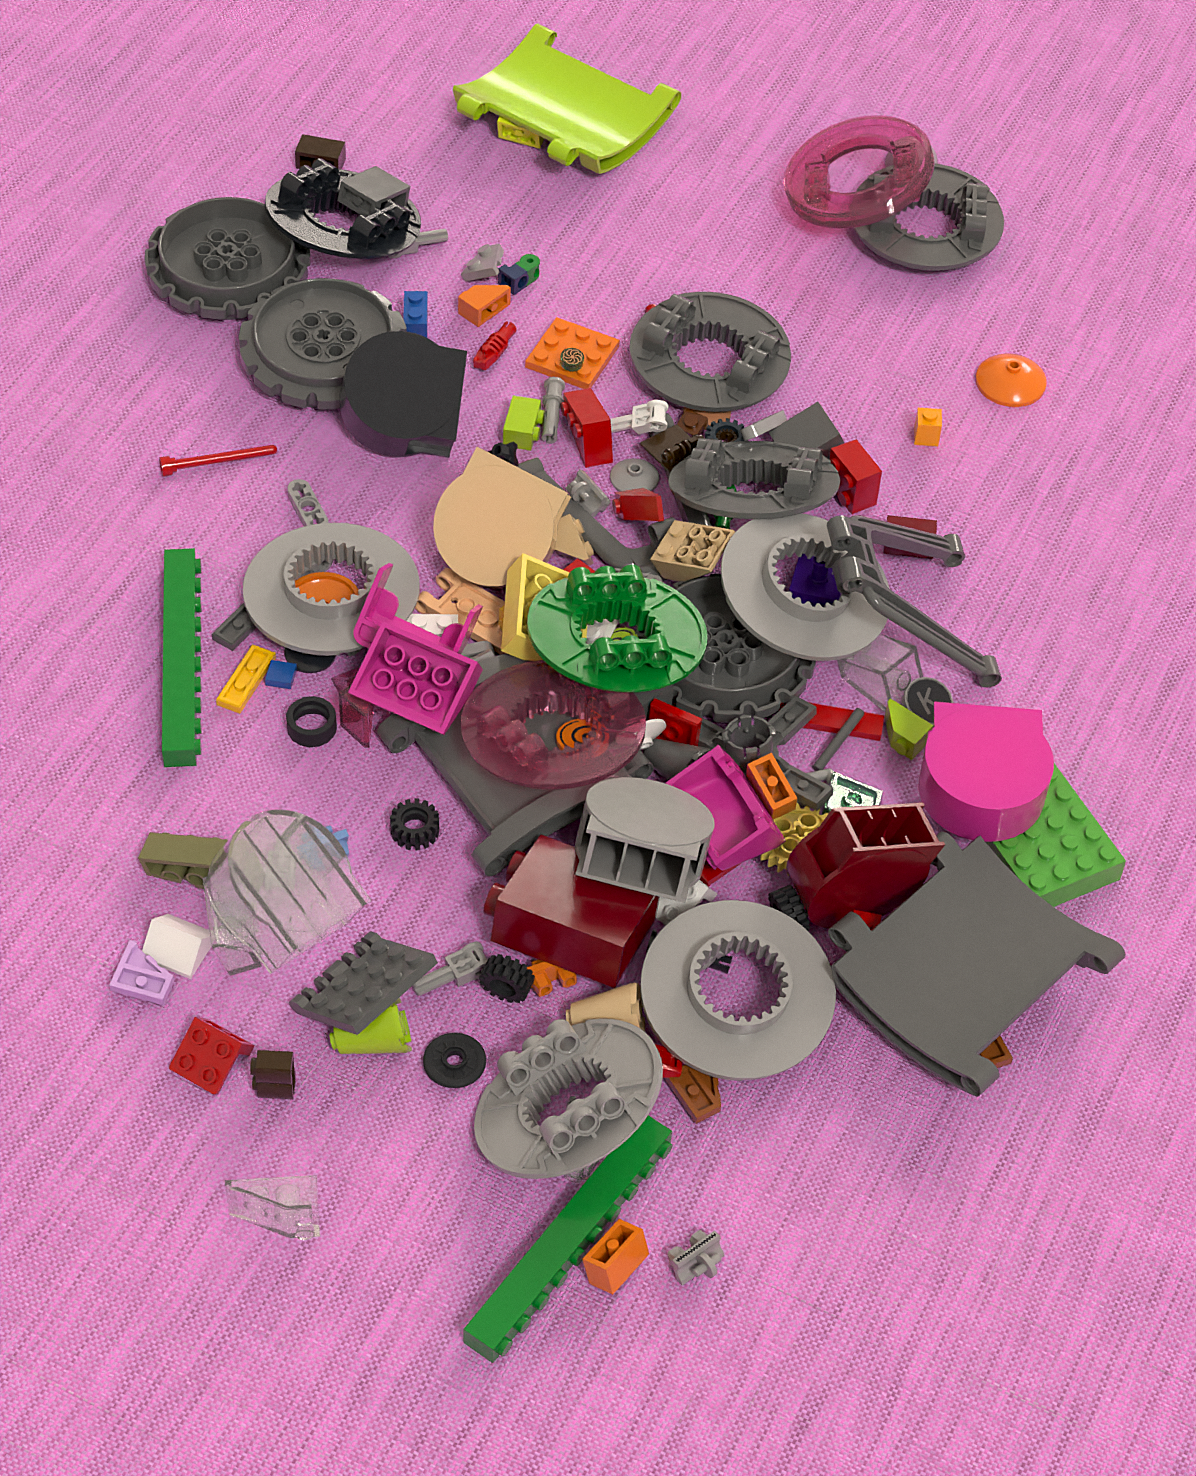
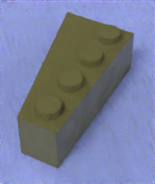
[138,832,265,902]

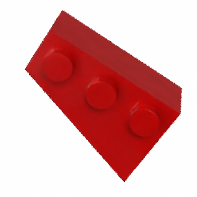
[560,388,613,468]

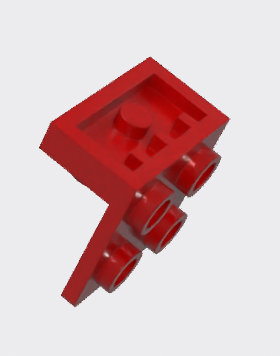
[169,1017,255,1095]

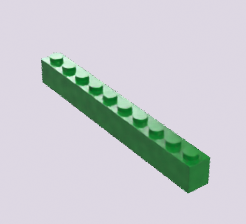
[162,548,202,767]
[463,1115,673,1363]

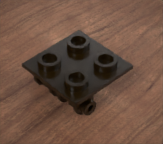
[640,424,704,473]

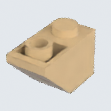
[554,514,594,566]

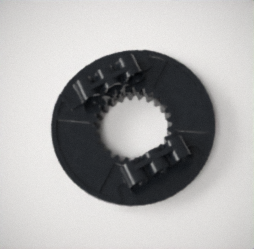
[265,158,421,259]

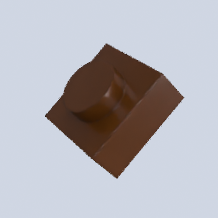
[677,408,708,437]

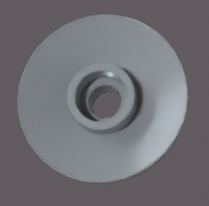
[610,458,659,492]

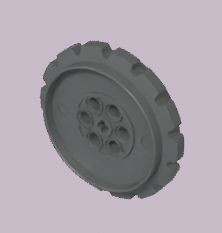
[145,197,310,320]
[239,278,407,410]
[635,574,816,723]

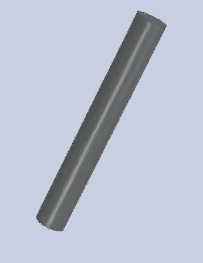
[812,708,865,771]

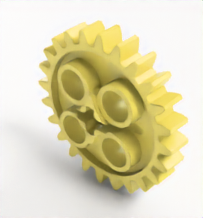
[760,803,829,876]

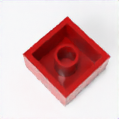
[830,439,882,514]

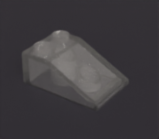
[225,1175,320,1240]

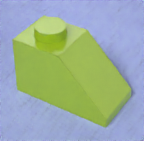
[884,698,933,760]

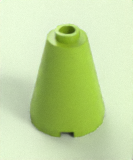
[329,998,412,1054]

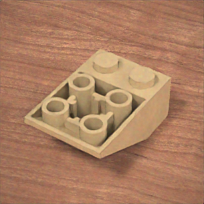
[650,520,735,581]

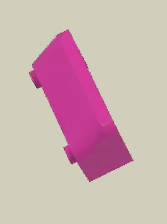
[354,563,483,654]

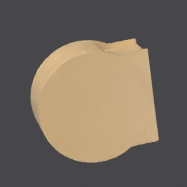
[433,447,571,589]

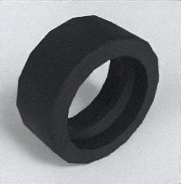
[286,696,337,748]

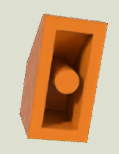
[458,285,511,327]

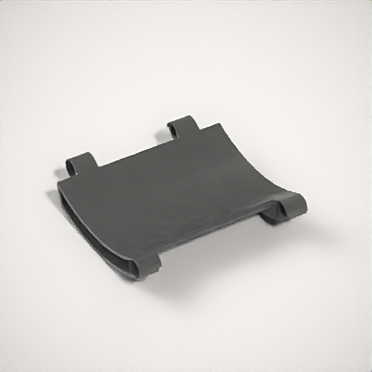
[377,653,654,876]
[828,832,1126,1097]

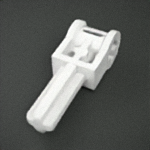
[611,400,668,434]

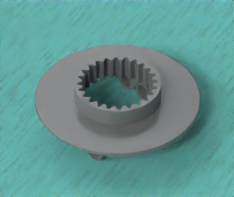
[721,513,889,661]
[243,523,420,656]
[640,900,836,1081]
[474,1019,663,1179]

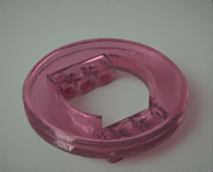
[783,115,935,228]

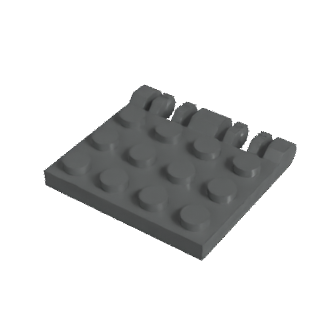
[289,931,438,1035]

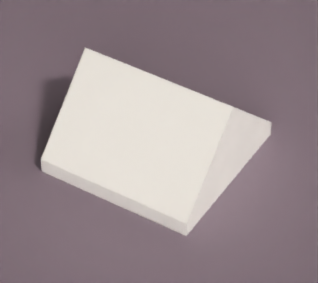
[142,914,218,979]

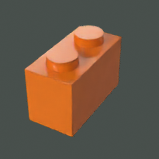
[746,753,797,820]
[582,1219,649,1295]

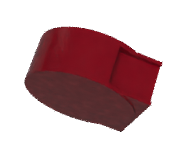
[786,802,945,929]

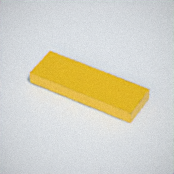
[216,644,276,714]

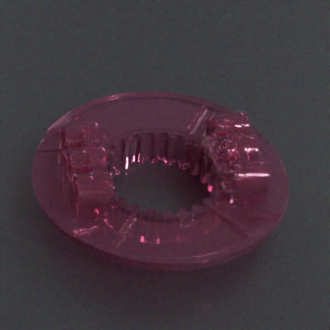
[461,660,646,789]

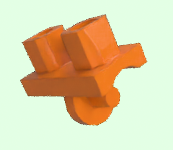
[527,959,577,997]

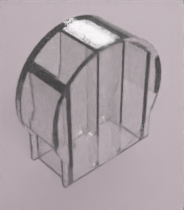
[207,810,372,974]

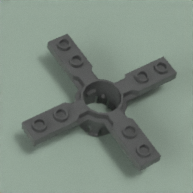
[698,696,833,811]

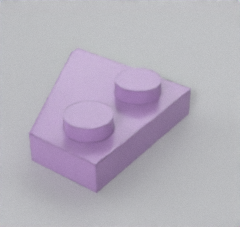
[109,940,174,1005]

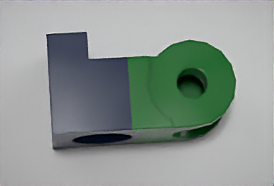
[498,254,540,295]

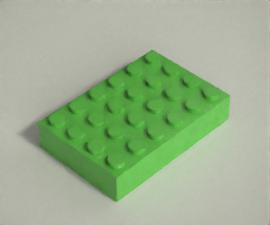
[986,763,1126,907]

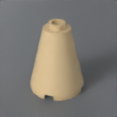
[566,983,645,1032]

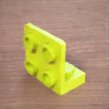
[497,116,544,149]

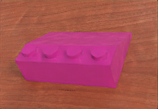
[348,621,483,735]

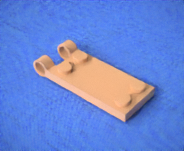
[415,568,505,655]

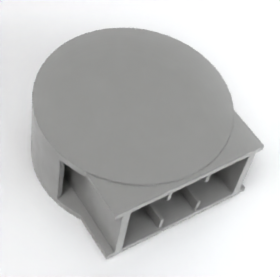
[575,777,715,903]

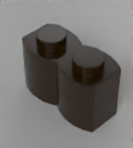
[250,1050,296,1100]

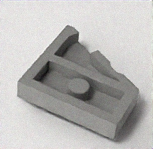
[461,244,504,282]

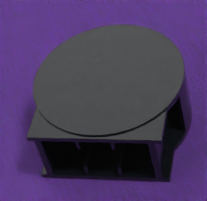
[339,331,467,458]

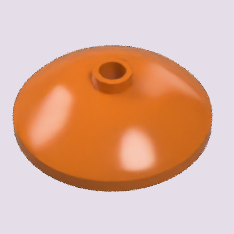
[976,353,1047,407]
[295,572,358,604]

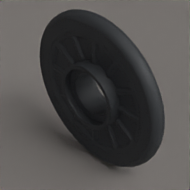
[423,1033,486,1088]

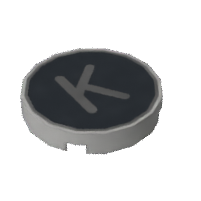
[902,677,953,728]

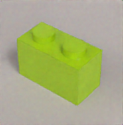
[503,395,545,451]

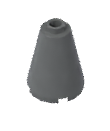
[643,738,711,781]

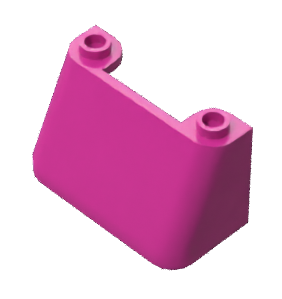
[666,745,786,871]

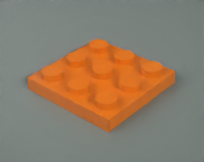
[525,317,620,389]

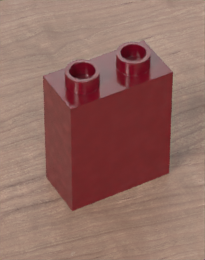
[483,834,660,988]

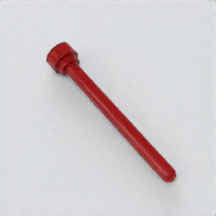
[159,445,277,477]

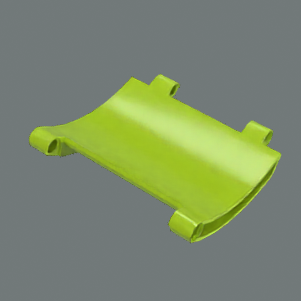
[453,23,681,174]

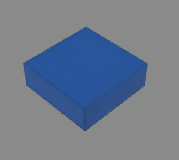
[265,660,297,689]

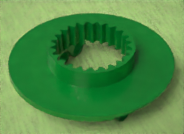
[527,564,708,692]

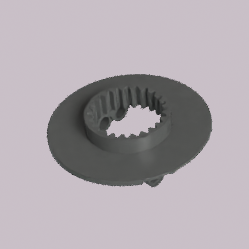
[850,162,1004,271]
[629,292,791,412]
[668,438,840,519]

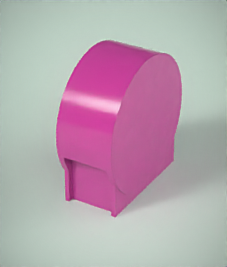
[918,702,1054,842]

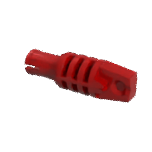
[473,321,517,370]

